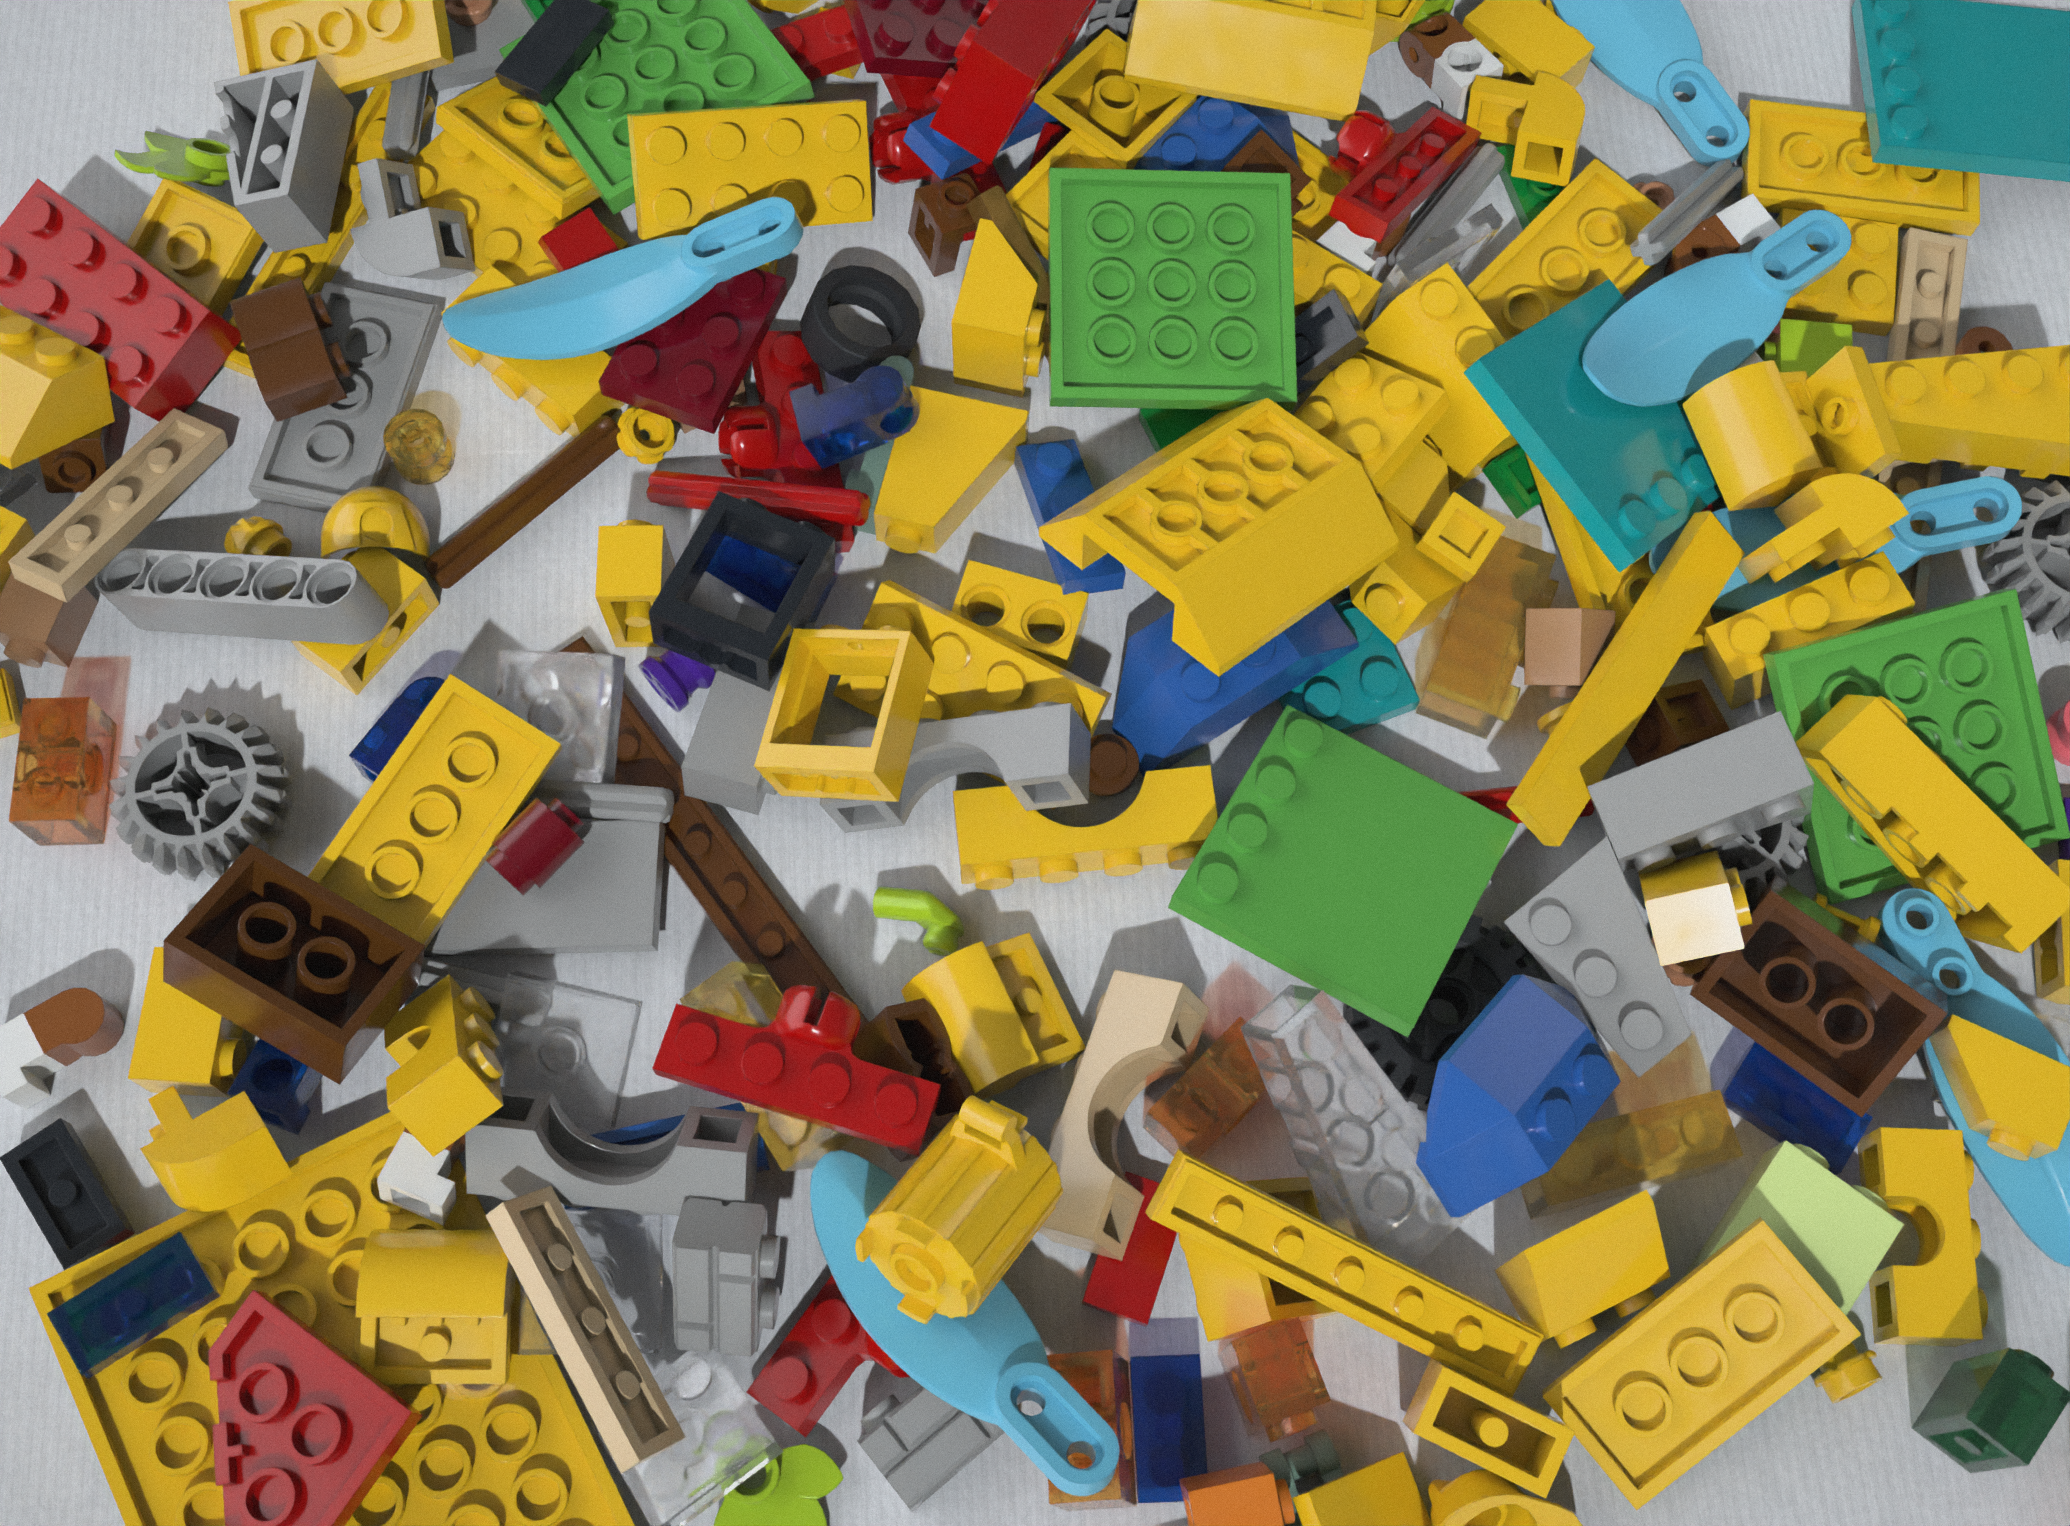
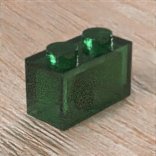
[1911,1347,2070,1473]

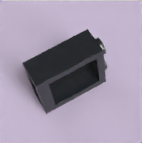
[649,491,835,691]

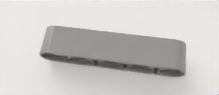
[95,548,389,645]

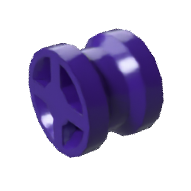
[638,649,716,713]

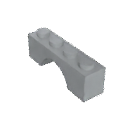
[819,702,1091,833]
[465,1086,759,1216]

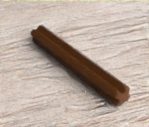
[423,416,620,589]

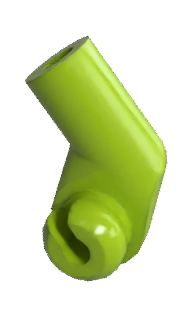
[873,886,964,956]

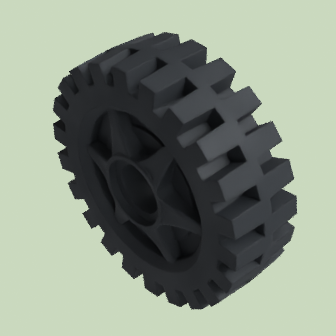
[1343,915,1540,1111]

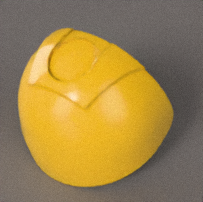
[321,486,430,561]

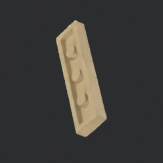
[8,408,229,603]
[485,1186,686,1474]

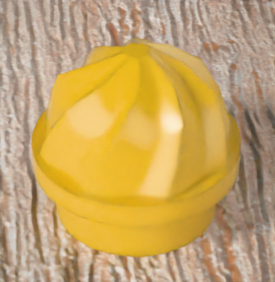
[224,516,292,557]

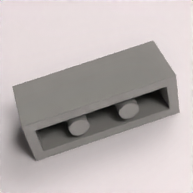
[681,604,815,815]

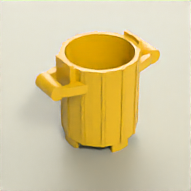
[855,1095,1063,1325]

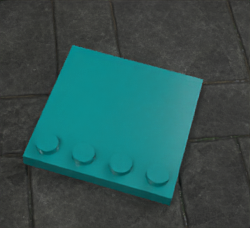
[1851,0,2070,182]
[1464,279,1722,573]

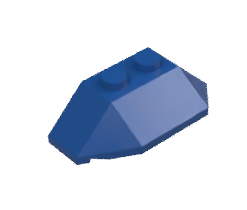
[1133,96,1300,172]
[1112,600,1359,778]
[1416,974,1621,1217]

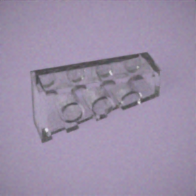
[1241,984,1477,1267]

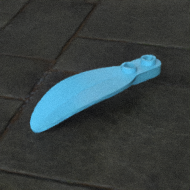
[1551,0,1750,167]
[442,197,803,360]
[1582,210,1851,407]
[1649,476,2022,612]
[1877,888,2070,1267]
[810,1150,1120,1496]

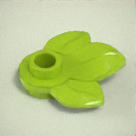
[114,131,231,187]
[714,1438,844,1526]

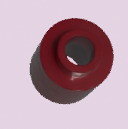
[485,797,584,896]

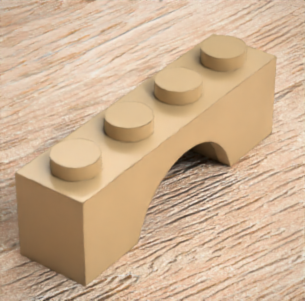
[1038,970,1210,1261]

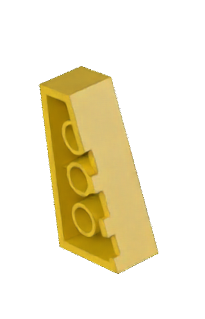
[1869,345,2070,479]
[1796,694,2070,954]

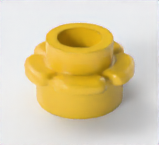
[616,407,675,465]
[1814,1342,1883,1404]

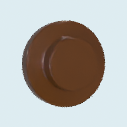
[1089,734,1139,797]

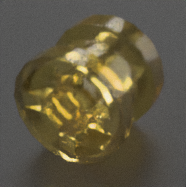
[383,409,455,485]

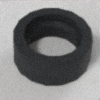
[800,265,921,383]

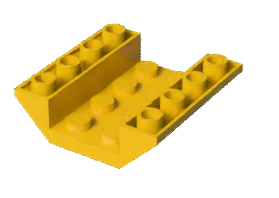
[1123,0,1377,122]
[1039,398,1400,677]

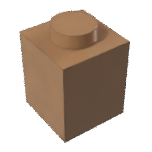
[0,571,98,668]
[1524,608,1616,699]

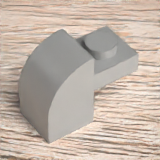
[350,158,475,280]

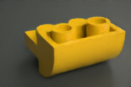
[1682,360,1839,511]
[1737,473,1909,584]
[901,932,1086,1100]
[355,1229,516,1384]

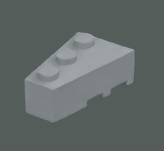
[214,59,354,253]
[1588,711,1814,874]
[1504,836,1692,1078]

